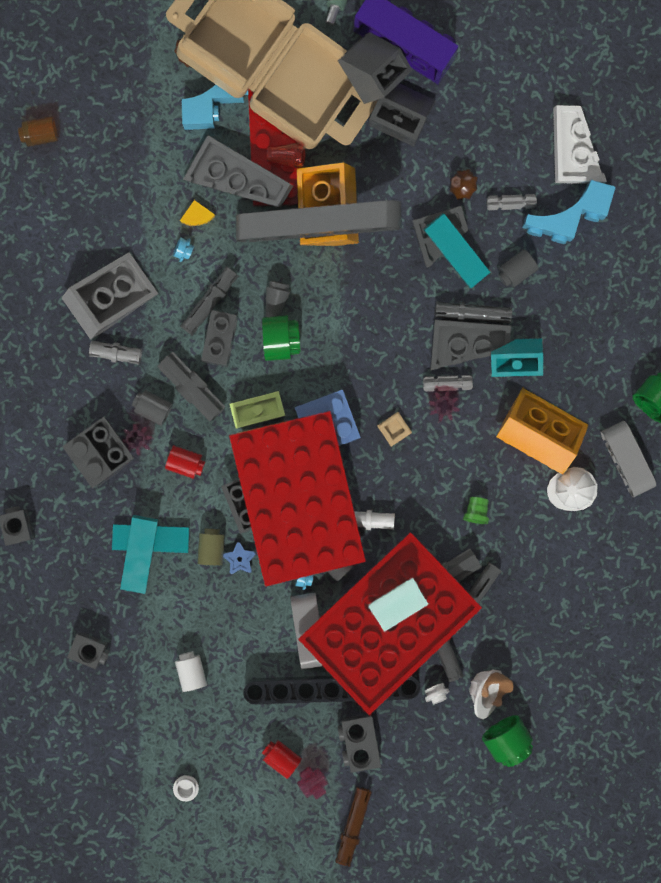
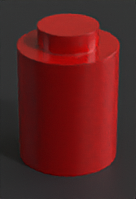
[165,445,206,479]
[262,740,302,779]

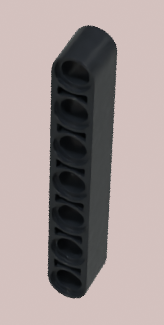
[243,674,421,704]

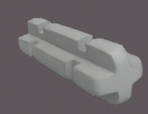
[486,194,537,210]
[423,375,473,392]

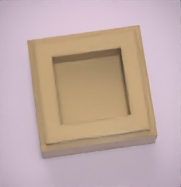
[377,412,412,447]

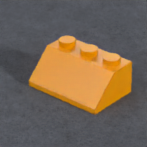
[297,163,359,246]
[496,388,588,474]

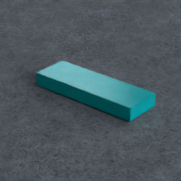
[423,213,490,288]
[120,515,158,594]
[112,524,190,553]

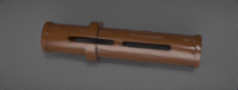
[335,786,372,867]

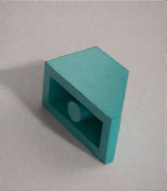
[491,338,543,377]

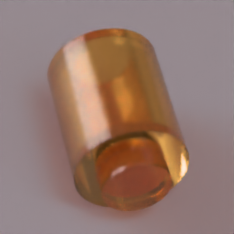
[18,116,58,147]

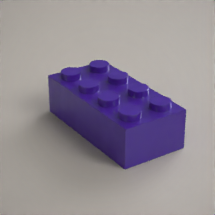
[354,0,459,85]

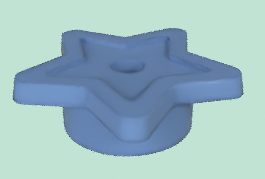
[223,542,256,574]

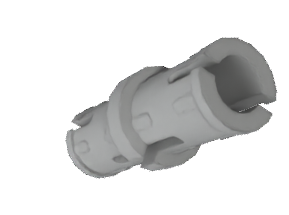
[89,340,142,365]

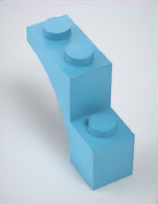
[182,84,249,130]
[522,180,615,244]

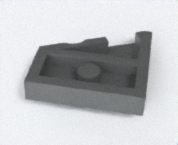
[412,206,468,268]

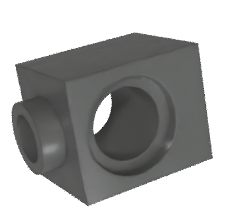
[0,506,35,546]
[67,632,110,669]

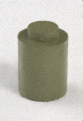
[197,528,225,566]

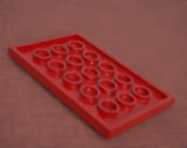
[229,411,366,587]
[298,532,482,715]

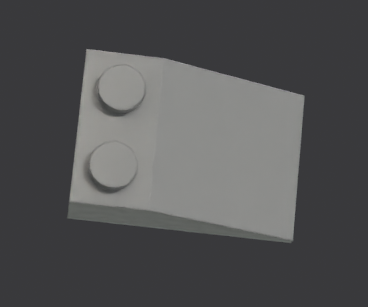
[62,252,158,340]

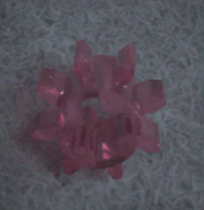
[428,391,460,422]
[122,424,154,455]
[297,766,329,800]

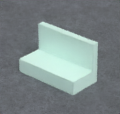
[368,578,428,632]

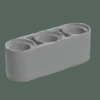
[600,420,657,498]
[290,592,322,670]

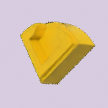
[180,200,215,226]

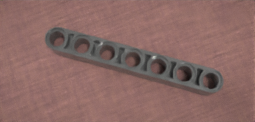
[236,200,402,242]

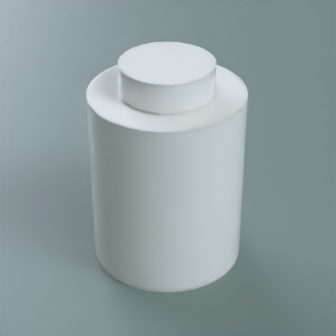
[175,651,207,692]

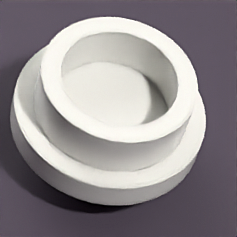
[425,683,450,705]
[173,775,199,801]

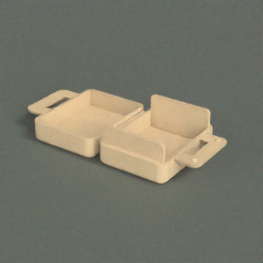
[166,0,379,149]

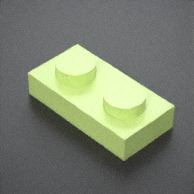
[230,391,285,429]

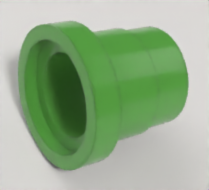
[463,497,489,524]

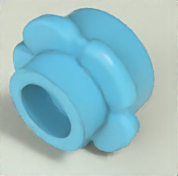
[173,237,194,262]
[295,575,313,590]

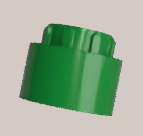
[262,316,301,361]
[633,373,661,423]
[482,715,533,767]

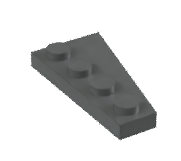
[183,135,293,208]

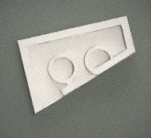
[553,105,607,184]

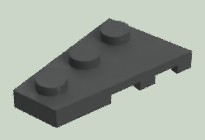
[430,319,511,370]

